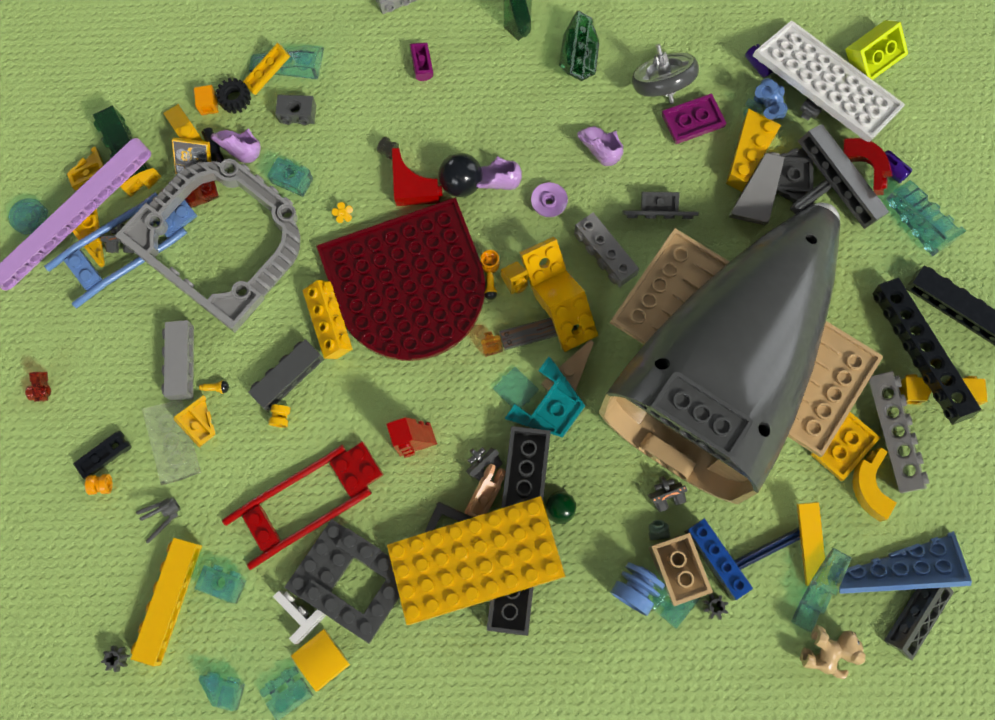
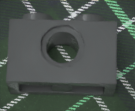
[275,95,316,125]

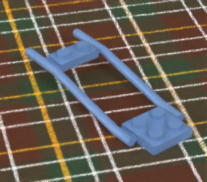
[44,192,197,309]

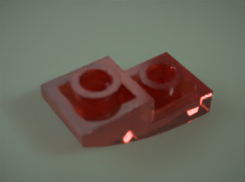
[185,181,219,208]

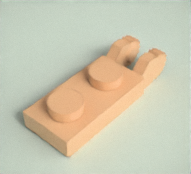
[464,463,506,517]

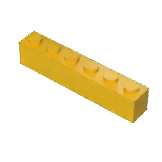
[131,538,202,666]

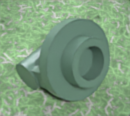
[649,520,670,541]

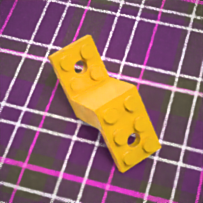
[519,237,598,352]

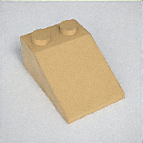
[648,533,713,606]

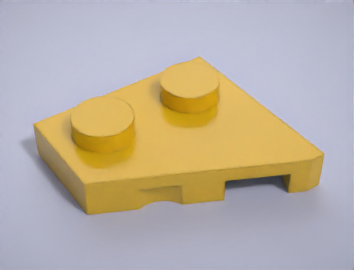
[67,147,104,191]

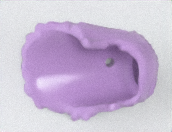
[577,126,624,166]
[210,129,261,164]
[476,156,522,190]

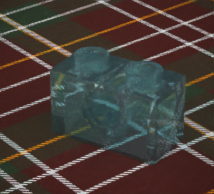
[267,157,313,197]
[194,563,247,603]

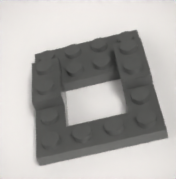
[284,519,400,644]

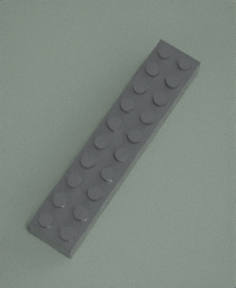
[487,426,551,636]

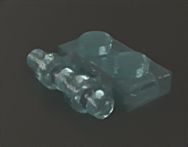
[652,587,701,629]
[259,666,314,720]

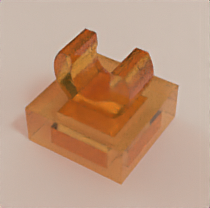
[481,331,503,357]

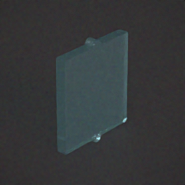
[493,367,539,408]

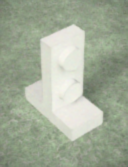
[273,591,326,644]

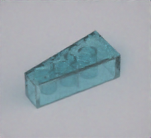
[886,180,966,256]

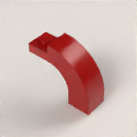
[844,138,892,195]

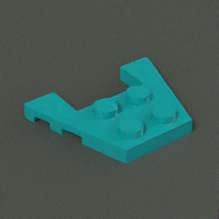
[505,356,586,438]

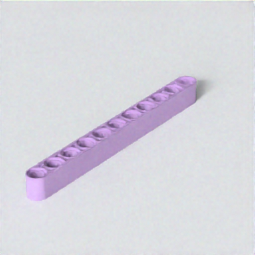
[0,138,151,291]

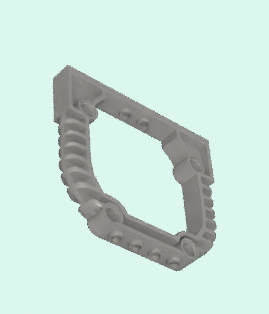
[115,159,300,333]

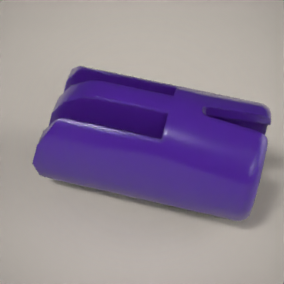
[745,44,773,78]
[885,150,912,183]

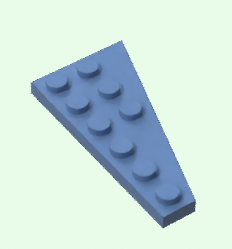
[836,531,972,594]

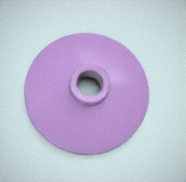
[531,182,568,217]

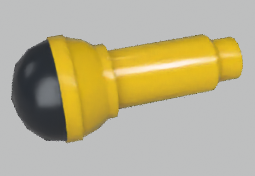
[485,272,497,300]
[199,380,229,394]

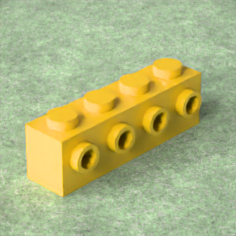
[302,280,353,359]

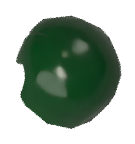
[546,491,576,524]

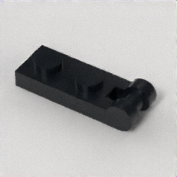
[73,431,132,480]

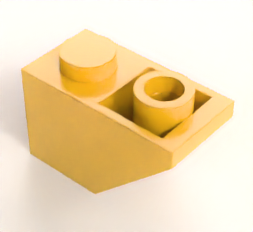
[501,261,528,294]

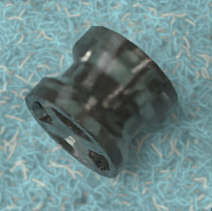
[377,136,399,159]

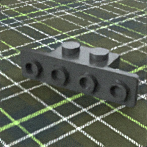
[622,192,699,219]

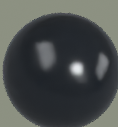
[439,153,482,197]

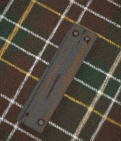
[499,317,577,351]

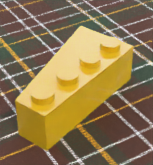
[726,109,781,192]

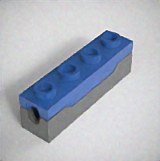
[684,518,753,601]

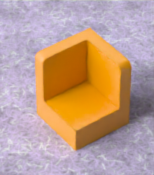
[194,85,219,115]

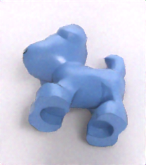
[754,78,788,120]

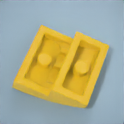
[291,629,350,692]

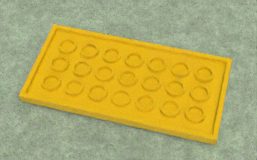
[387,496,566,625]

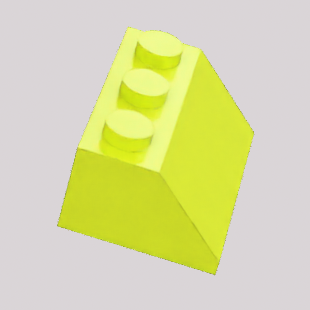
[845,20,908,80]

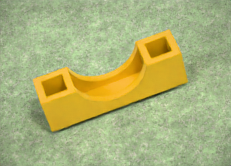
[899,374,988,406]

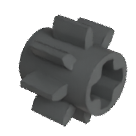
[800,98,822,121]
[702,594,729,620]
[101,646,130,672]

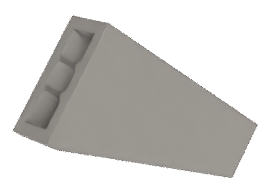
[729,152,785,225]

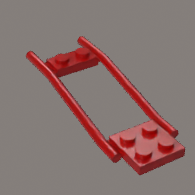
[222,442,384,570]

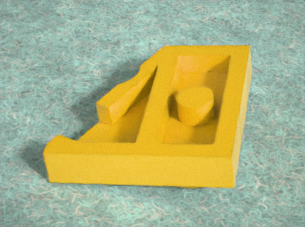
[173,395,216,448]

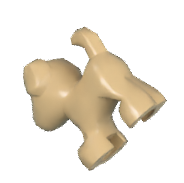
[800,625,865,679]

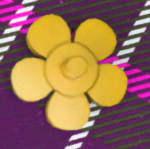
[332,202,353,223]

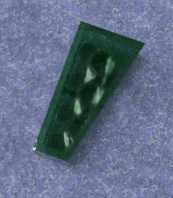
[93,105,148,181]

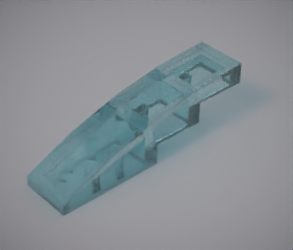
[791,548,852,632]

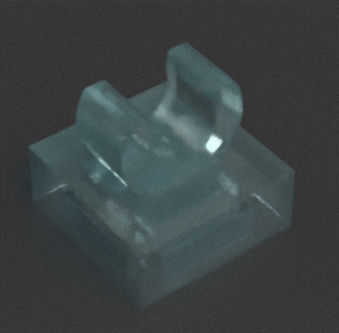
[743,98,765,116]

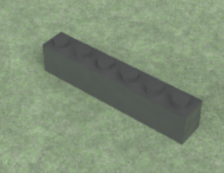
[798,124,889,229]

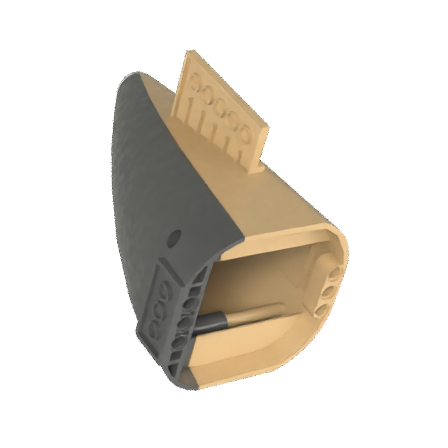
[599,202,883,504]

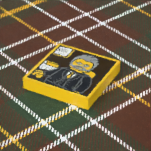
[172,137,211,174]

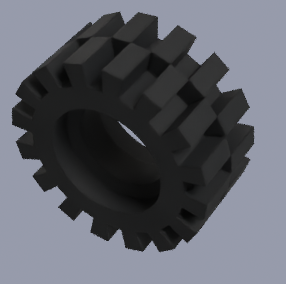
[216,78,251,114]

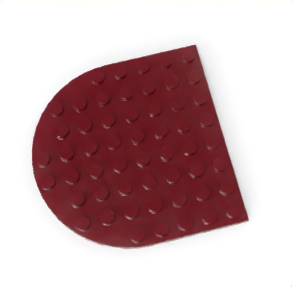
[316,197,485,361]

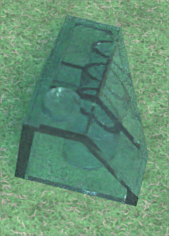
[249,45,324,79]

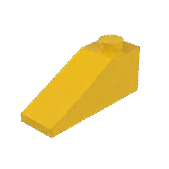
[163,104,203,141]

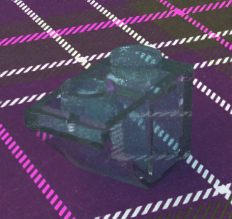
[199,672,245,711]

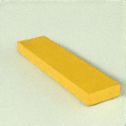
[797,502,828,586]

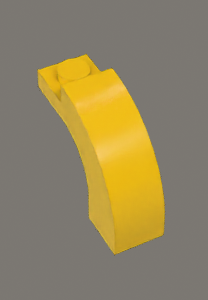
[852,447,897,522]

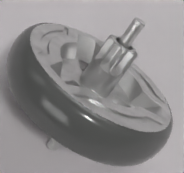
[632,44,699,104]

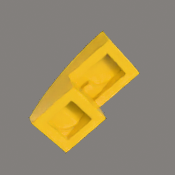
[120,168,162,197]

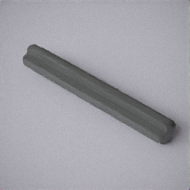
[790,179,832,214]

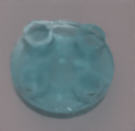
[8,198,48,234]

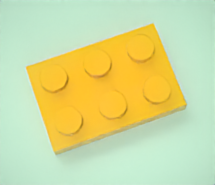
[810,412,881,481]

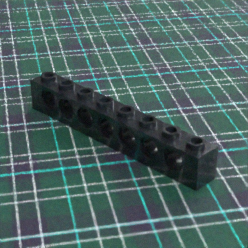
[873,278,982,425]

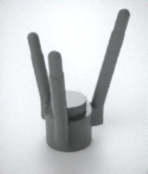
[136,497,181,543]

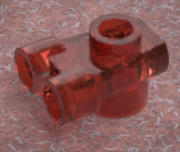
[25,372,51,402]

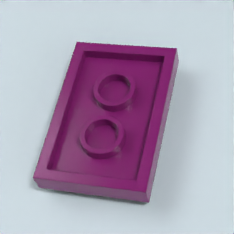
[661,93,727,145]

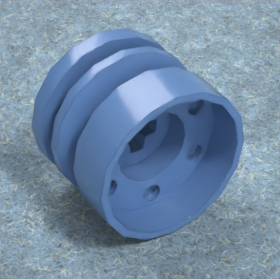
[610,562,665,616]

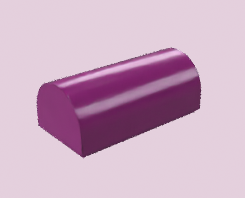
[410,43,433,81]

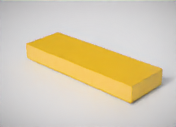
[243,43,290,95]

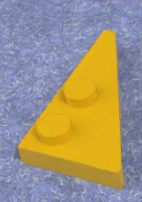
[72,209,105,267]

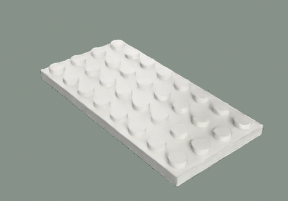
[753,20,905,142]

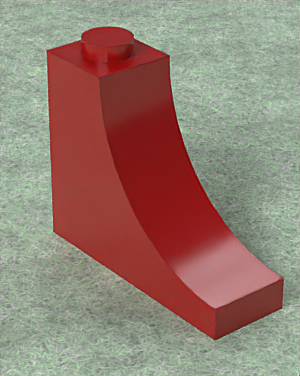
[392,148,443,206]

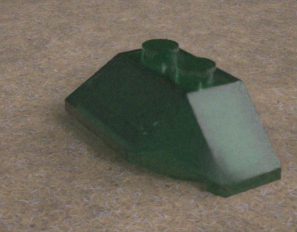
[559,11,599,81]

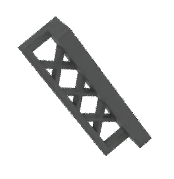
[884,587,954,661]

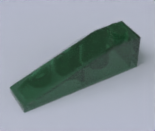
[503,0,532,41]

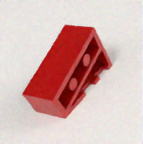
[386,417,437,458]

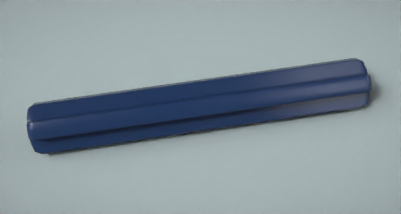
[734,527,800,570]

